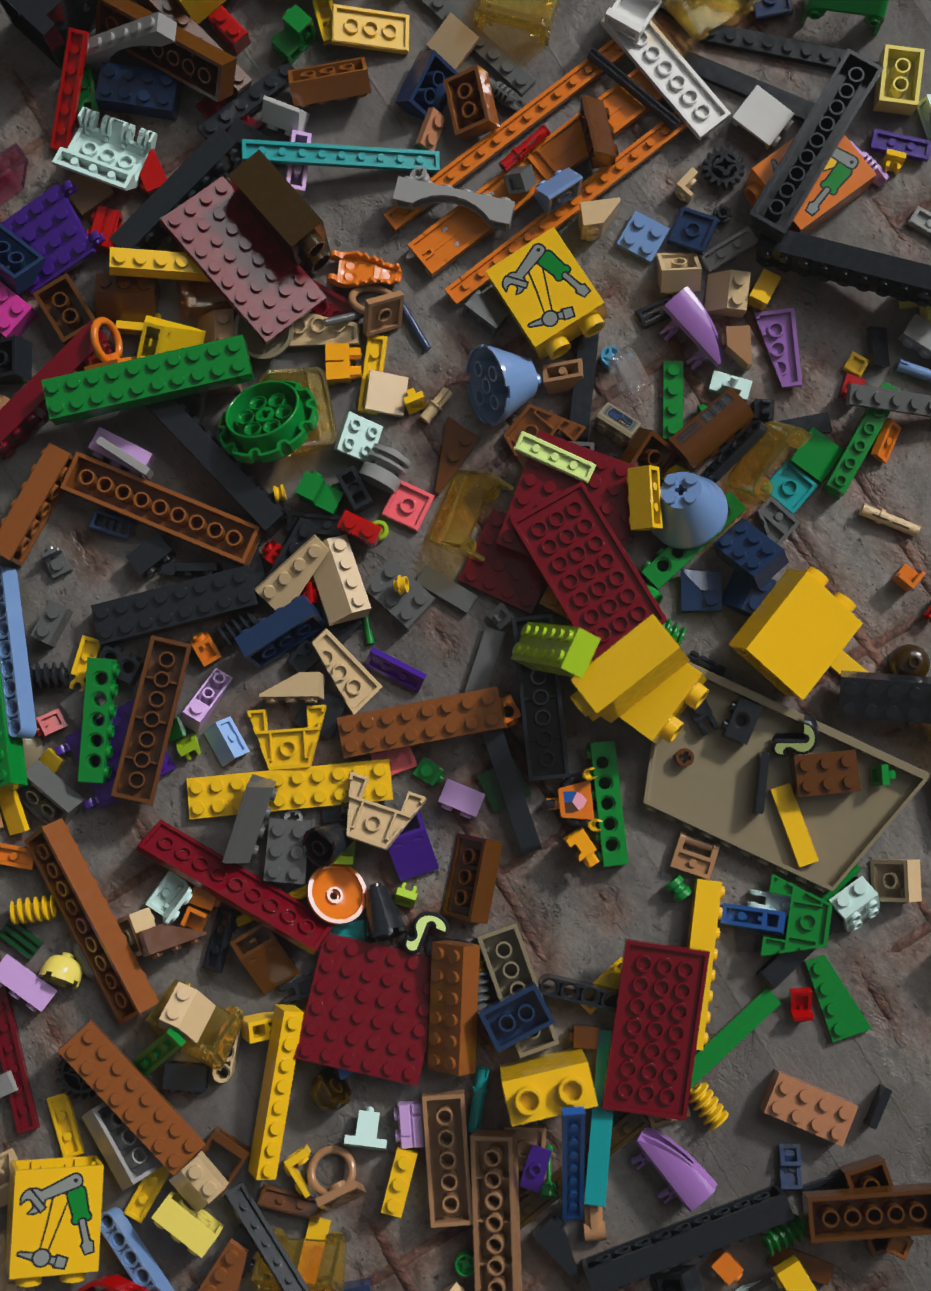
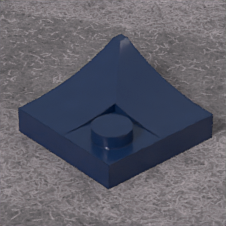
[681,569,722,613]

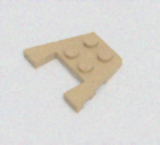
[346,772,427,851]

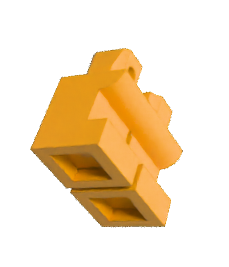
[325,343,362,385]
[563,828,599,868]

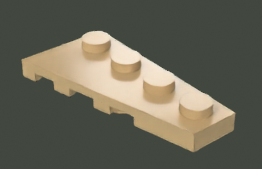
[289,313,359,347]
[255,534,329,610]
[311,628,383,714]

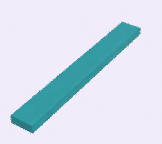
[584,1030,614,1207]

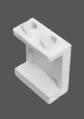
[604,0,662,42]
[731,85,795,150]

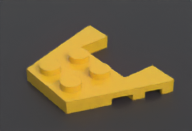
[247,705,326,770]

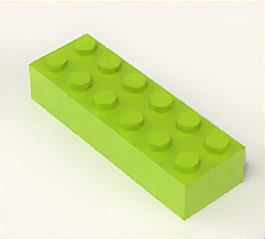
[511,622,601,679]

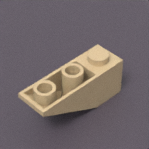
[259,672,325,704]

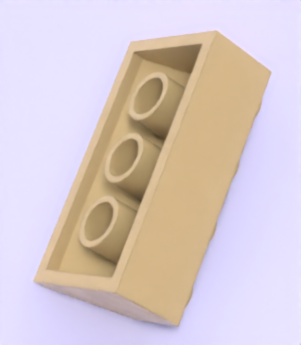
[312,534,371,626]

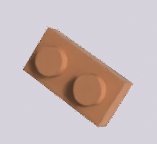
[416,107,447,151]

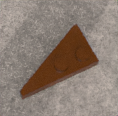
[435,417,480,495]

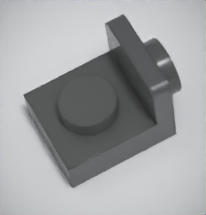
[40,546,73,579]

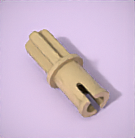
[419,387,452,424]

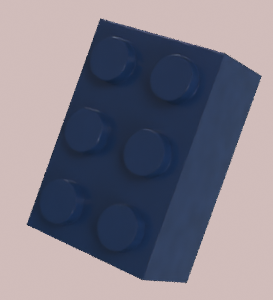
[713,517,789,589]
[478,981,555,1053]

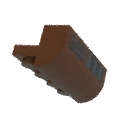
[669,387,754,473]

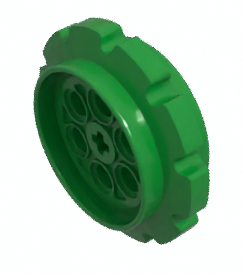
[218,380,319,464]

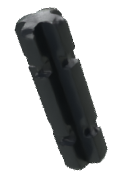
[688,651,726,677]

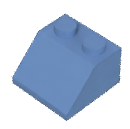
[534,167,583,215]

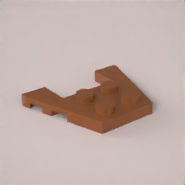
[503,404,587,470]

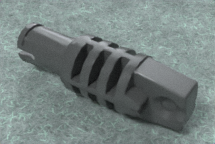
[489,77,526,112]

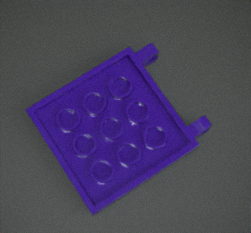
[1,180,105,294]
[54,698,176,810]

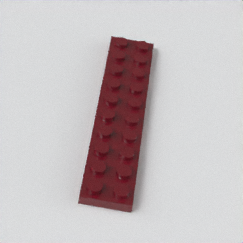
[136,819,335,955]

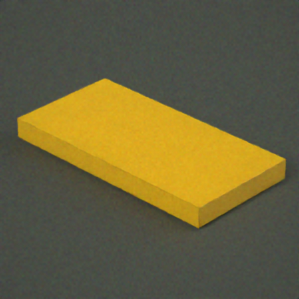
[331,4,409,55]

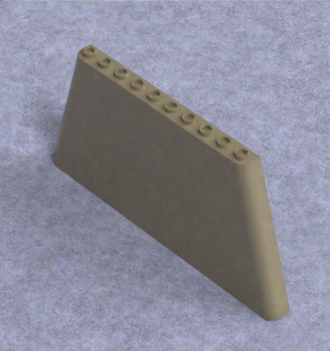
[642,662,930,893]

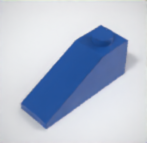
[720,903,788,937]

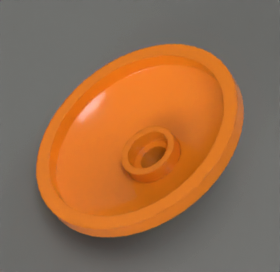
[307,864,367,925]

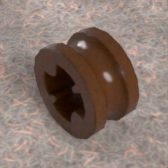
[674,748,694,767]

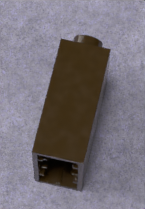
[228,150,330,273]

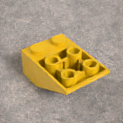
[136,315,206,359]

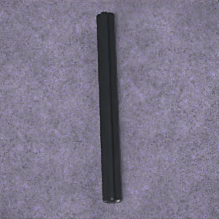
[587,48,681,130]

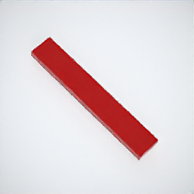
[49,28,90,151]

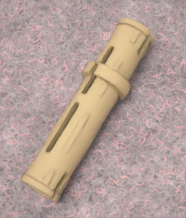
[859,503,921,538]

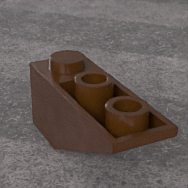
[135,924,207,959]

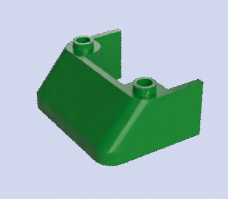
[799,0,889,36]

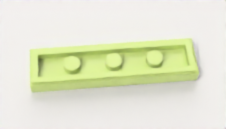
[513,431,596,484]

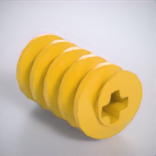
[10,895,57,925]
[689,1082,729,1132]

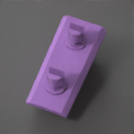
[659,286,724,371]
[631,1127,718,1211]

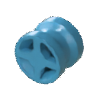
[600,346,621,370]

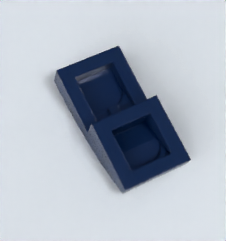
[778,1144,802,1190]

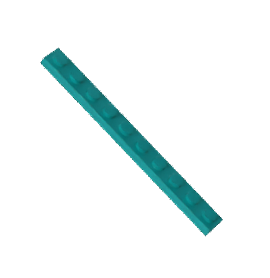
[242,139,440,173]

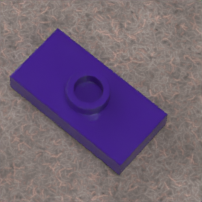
[519,1144,552,1193]

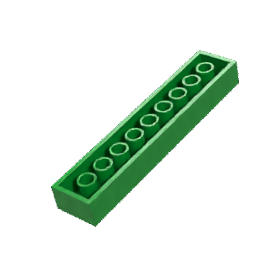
[41,335,254,426]

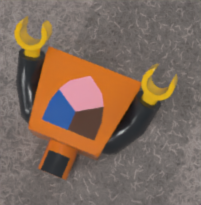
[546,767,602,832]

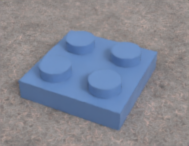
[616,210,670,264]

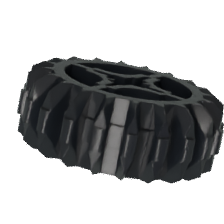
[55,1055,95,1100]

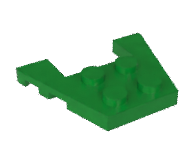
[760,874,833,956]

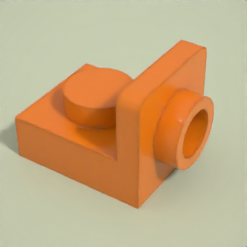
[190,632,222,667]

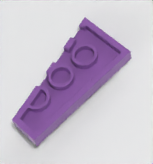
[754,308,802,389]

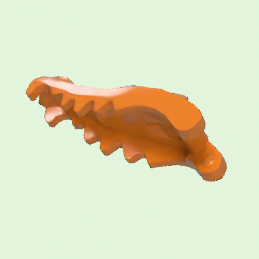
[327,250,402,288]

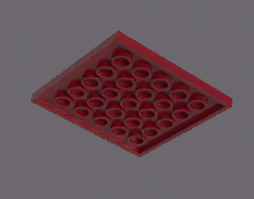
[496,430,638,557]
[294,933,431,1086]

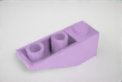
[181,668,233,733]

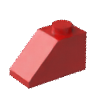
[139,149,167,197]

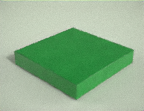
[789,427,844,483]

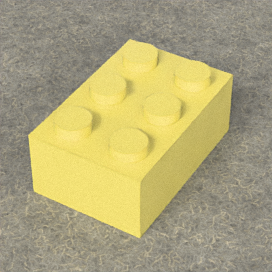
[873,44,925,116]
[151,1187,225,1258]

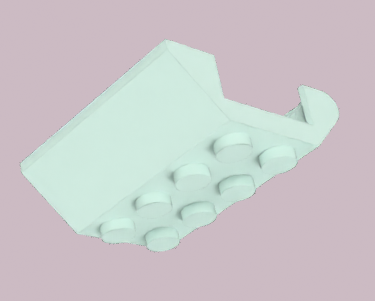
[52,107,157,191]

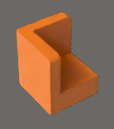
[891,563,926,592]
[180,905,211,931]

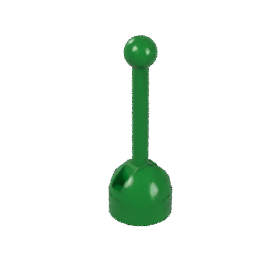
[540,1144,557,1198]

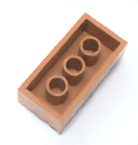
[759,1069,858,1147]

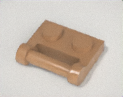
[669,831,720,880]

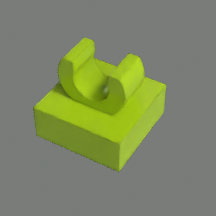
[176,732,201,760]
[394,882,418,910]

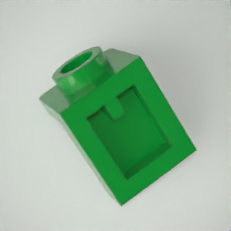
[413,757,445,787]

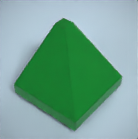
[169,716,186,742]

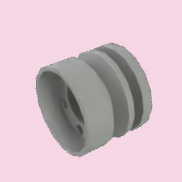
[358,443,411,494]

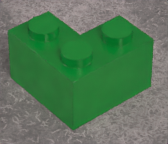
[271,4,317,65]
[295,471,346,515]

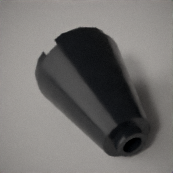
[302,820,354,867]
[366,883,407,943]

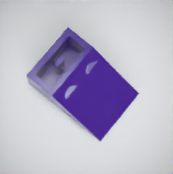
[388,810,439,882]

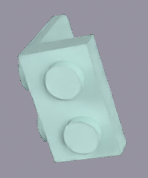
[145,870,192,925]
[829,876,880,932]

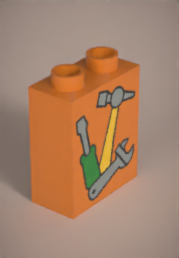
[744,135,877,234]

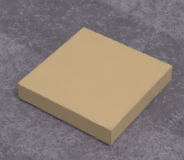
[427,12,481,71]
[364,370,408,418]

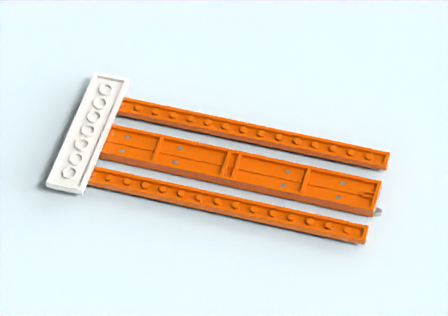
[383,18,731,306]

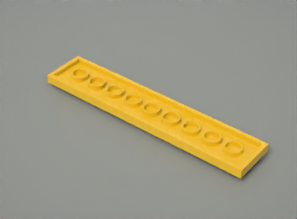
[186,759,393,819]

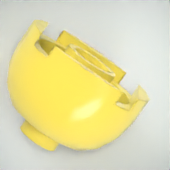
[38,952,82,989]

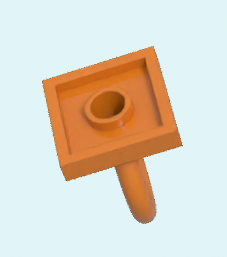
[84,317,137,370]

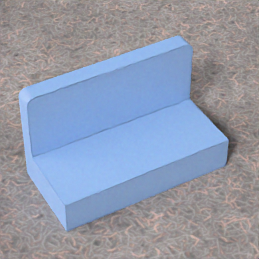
[204,716,250,767]

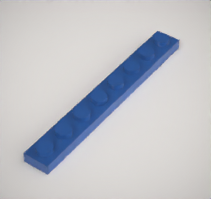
[562,1106,585,1221]

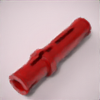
[499,125,550,173]

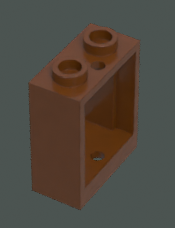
[202,1126,251,1197]

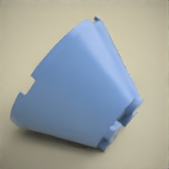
[466,344,541,426]
[651,472,728,549]

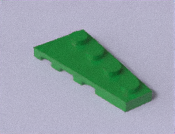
[804,955,872,1042]

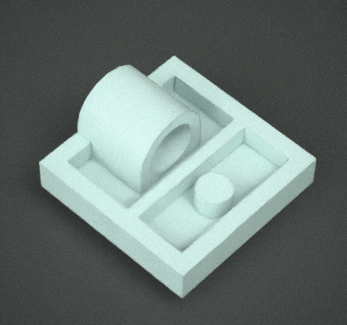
[334,411,383,463]

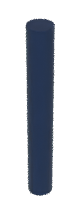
[403,302,431,351]

